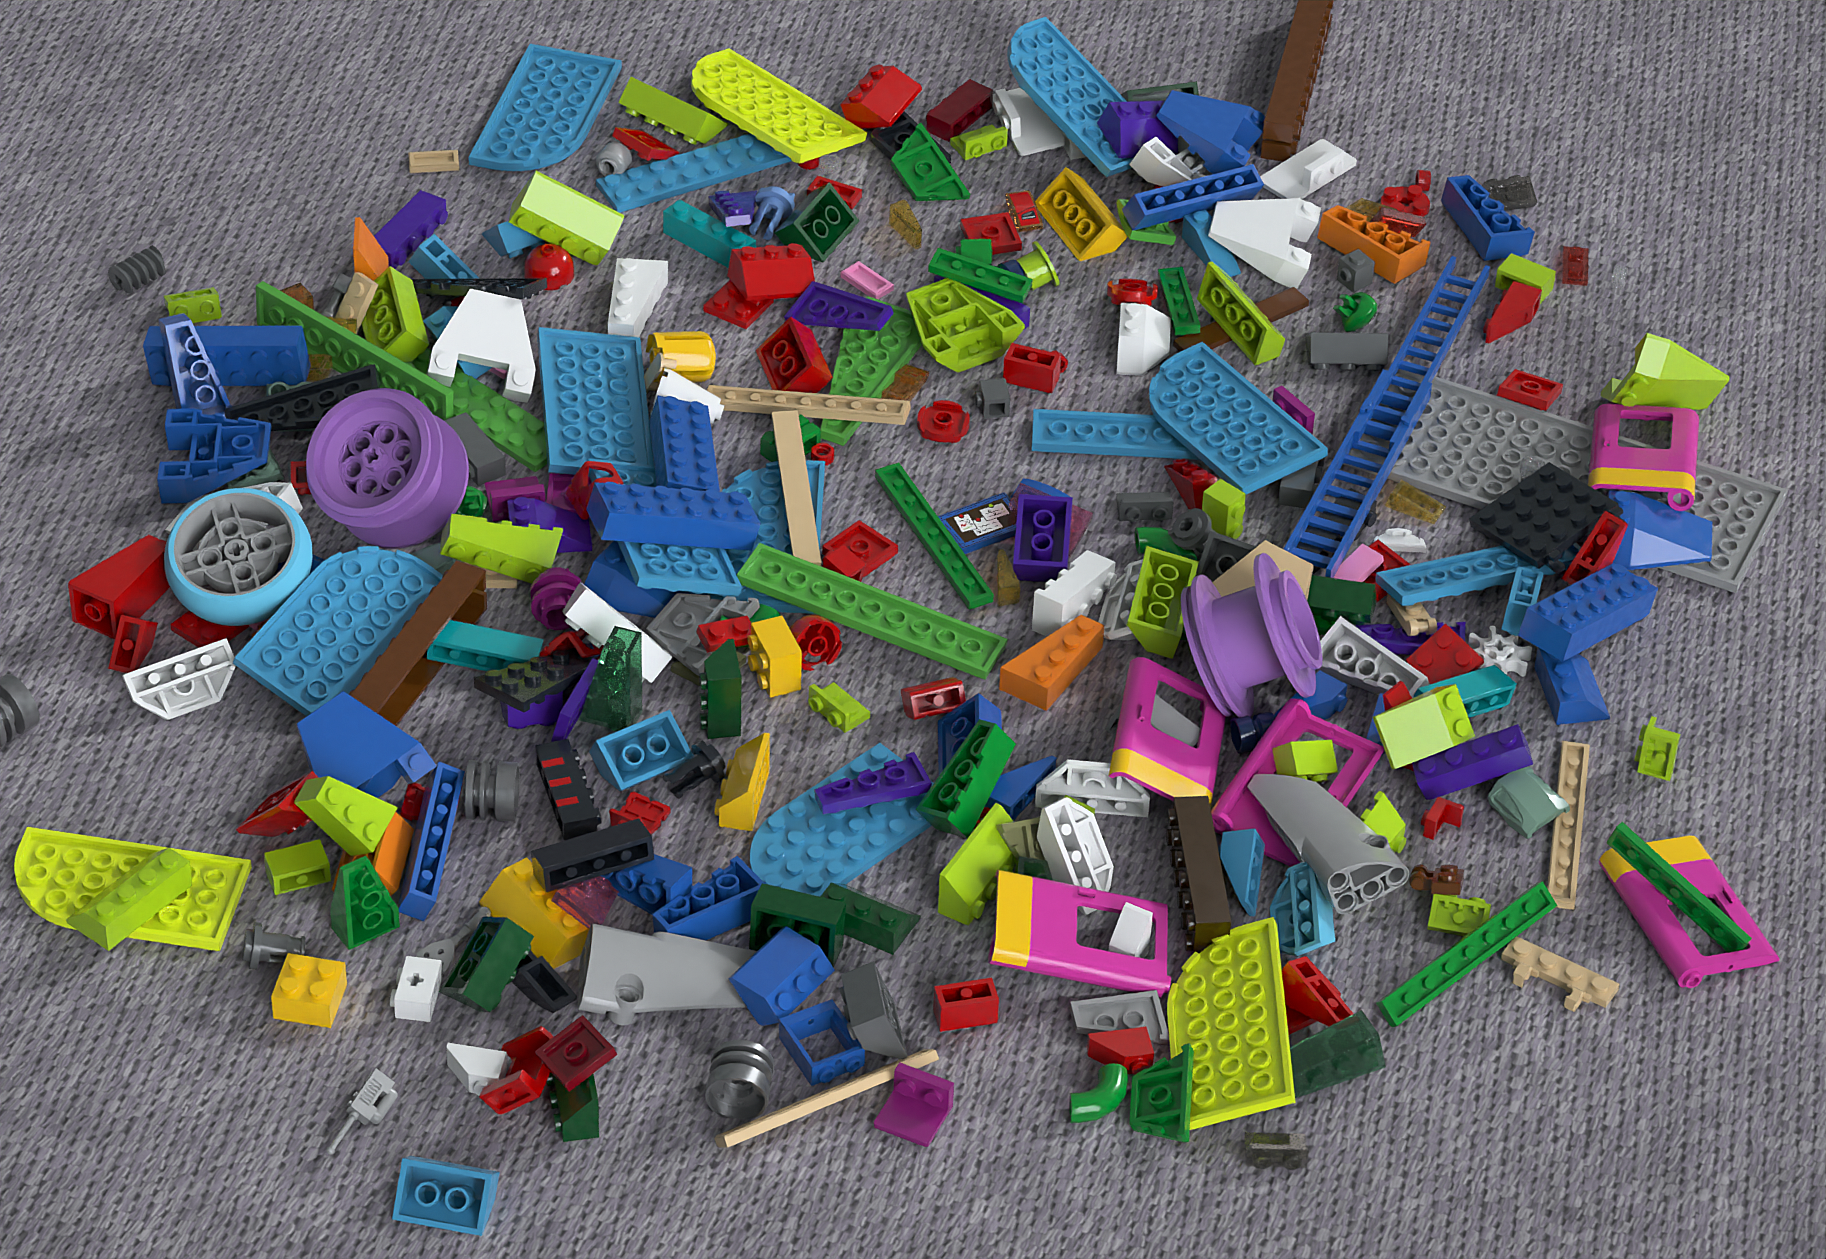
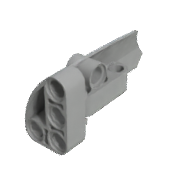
[1247,774,1410,914]
[577,923,757,1025]

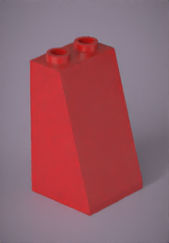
[68,534,170,639]

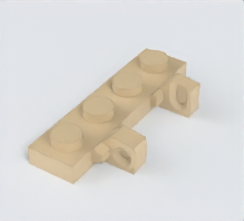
[1501,936,1620,1012]

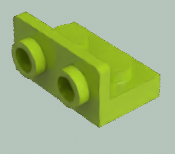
[950,124,1008,160]
[164,287,222,323]
[808,682,870,733]
[1634,716,1681,781]
[1427,894,1491,936]

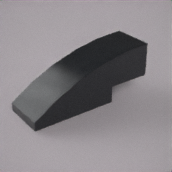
[511,950,577,1013]

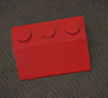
[840,64,922,129]
[727,243,815,301]
[755,317,833,393]
[236,771,318,837]

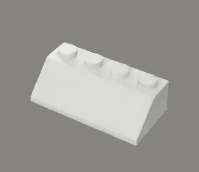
[562,582,672,683]

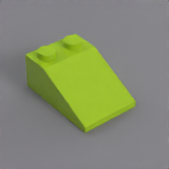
[1373,684,1475,769]

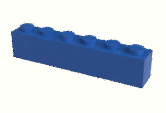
[1122,164,1264,231]
[398,761,465,921]

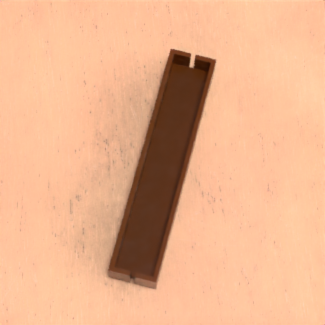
[1261,0,1334,162]
[349,560,487,726]

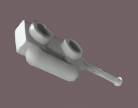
[326,1068,398,1155]

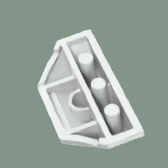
[1116,303,1171,376]
[1098,559,1143,641]
[122,638,236,720]
[1035,759,1150,818]
[1037,797,1114,915]

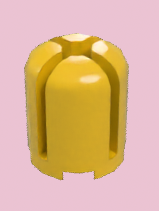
[646,331,716,383]

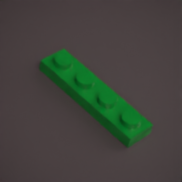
[928,248,1033,303]
[1158,267,1200,336]

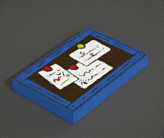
[938,492,1018,554]

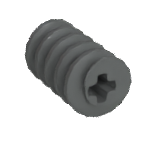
[108,245,166,294]

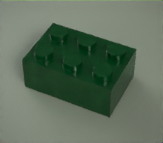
[749,883,846,968]

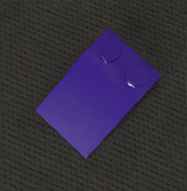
[507,497,593,553]

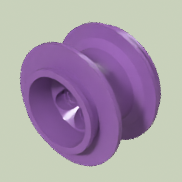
[306,388,469,549]
[1181,553,1323,717]

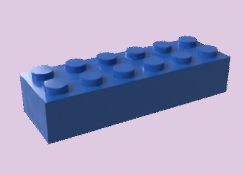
[143,326,311,386]
[649,395,720,492]
[586,482,761,551]
[1518,563,1658,662]

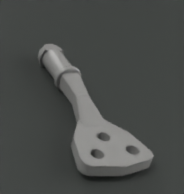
[417,907,491,974]

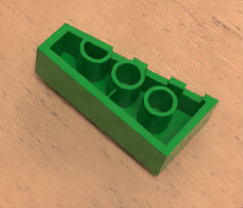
[915,719,1016,839]

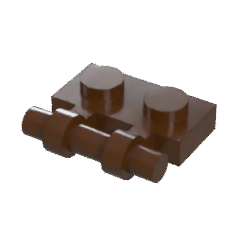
[1409,864,1464,895]

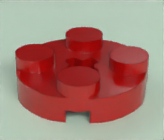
[1380,185,1430,223]
[1107,279,1158,306]
[917,400,970,443]

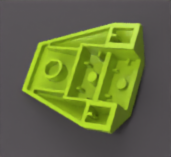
[906,278,1025,373]
[1601,333,1729,410]

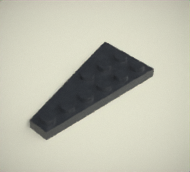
[411,278,547,299]
[224,364,380,431]
[474,643,615,713]

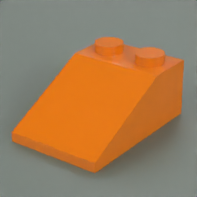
[353,217,394,281]

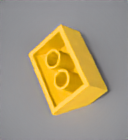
[715,733,770,831]

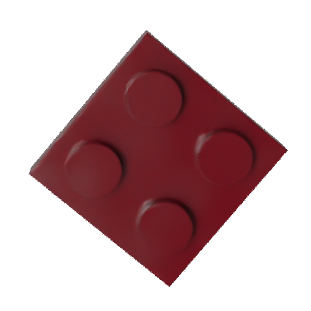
[535,1015,618,1092]

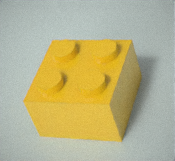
[748,616,802,698]
[271,953,347,1028]

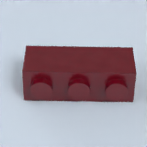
[926,79,993,142]

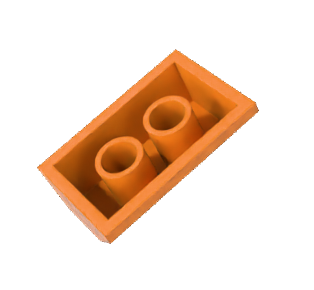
[332,812,414,896]

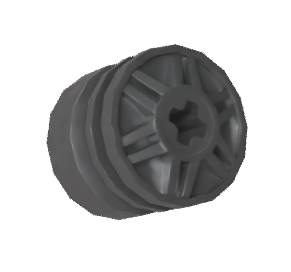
[0,674,40,747]
[462,760,520,822]
[705,1040,774,1120]

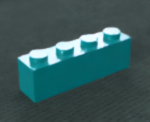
[663,199,756,268]
[427,620,544,671]
[1413,665,1517,718]

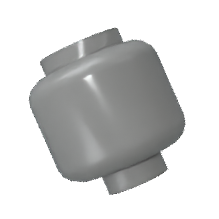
[596,142,632,176]

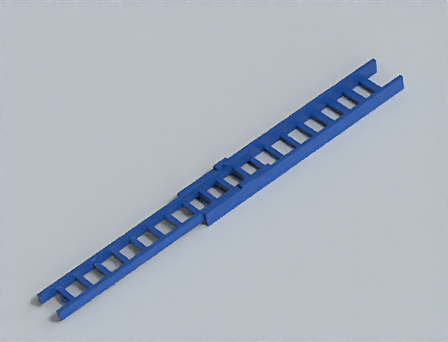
[1284,256,1490,578]

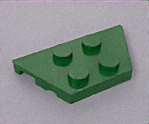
[890,123,970,201]
[1129,1043,1194,1143]

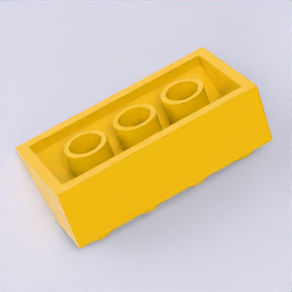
[1034,167,1127,261]
[479,857,591,969]

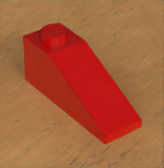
[1561,511,1628,586]
[1282,956,1360,1032]

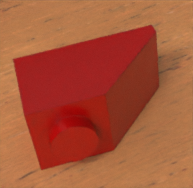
[108,615,158,673]
[1087,1026,1154,1075]

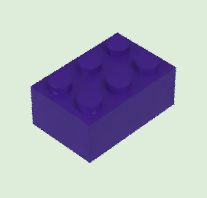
[1013,494,1073,582]

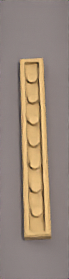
[707,385,911,425]
[771,410,821,566]
[1547,741,1590,910]
[714,1049,939,1148]

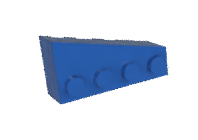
[1441,175,1535,261]
[158,313,232,416]
[589,854,692,915]
[652,856,765,941]

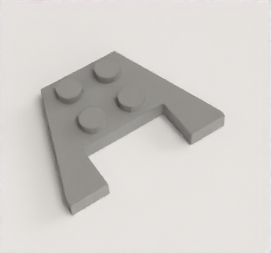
[646,593,760,676]

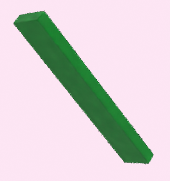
[1606,822,1752,953]

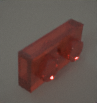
[1370,207,1426,238]
[1562,246,1589,286]

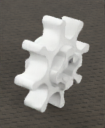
[1468,626,1532,677]

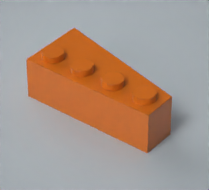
[1317,205,1430,284]
[999,615,1105,711]

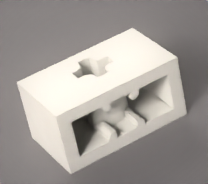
[390,956,442,1022]

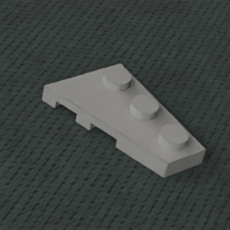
[1069,990,1170,1045]

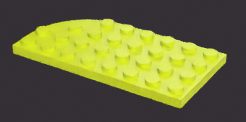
[691,48,867,164]
[14,827,252,951]
[1167,917,1296,1130]

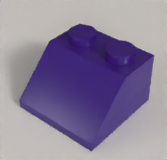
[500,691,563,729]

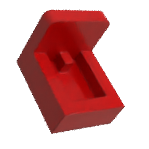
[1421,797,1464,840]

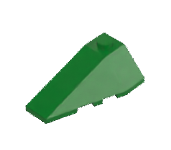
[330,856,400,950]

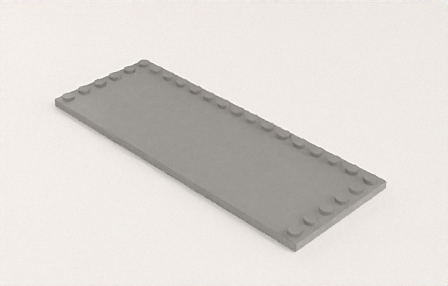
[1343,369,1788,593]

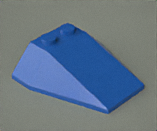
[1606,490,1713,570]
[584,541,708,618]

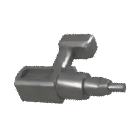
[321,273,352,321]

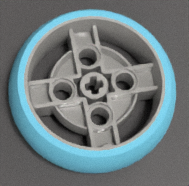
[164,488,312,626]

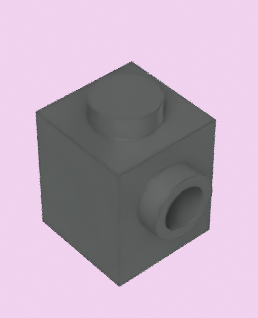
[1337,249,1375,293]
[975,378,1010,418]

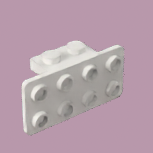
[992,88,1065,156]
[1260,139,1357,199]

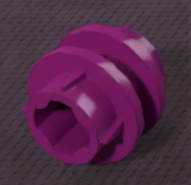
[530,567,583,630]

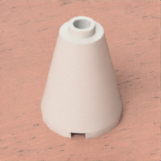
[650,368,725,424]

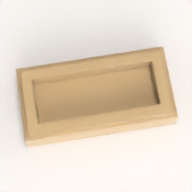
[408,150,459,173]

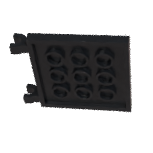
[1469,462,1626,574]

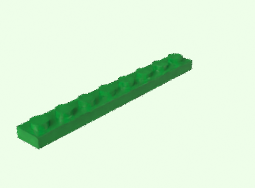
[875,463,994,610]
[1376,881,1558,1027]

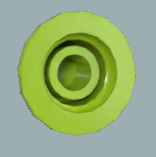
[1016,241,1060,291]

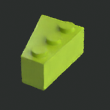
[294,776,398,856]

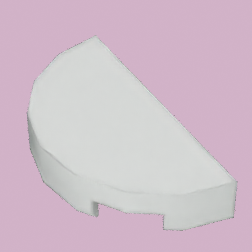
[1374,528,1426,553]

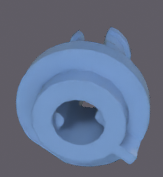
[749,186,795,240]

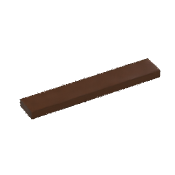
[1173,287,1309,352]

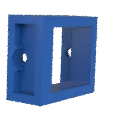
[779,999,865,1086]

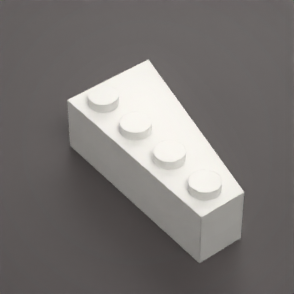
[608,258,668,337]
[1032,550,1117,637]
[1315,616,1430,698]

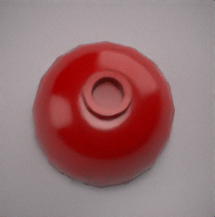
[524,244,574,290]
[789,615,842,671]

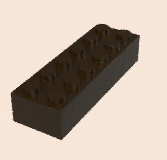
[1166,796,1231,956]

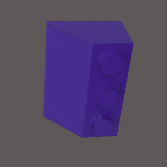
[1097,101,1178,158]

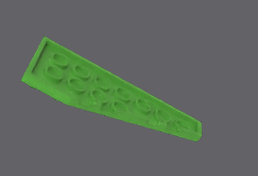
[820,296,922,446]

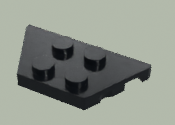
[870,111,951,164]

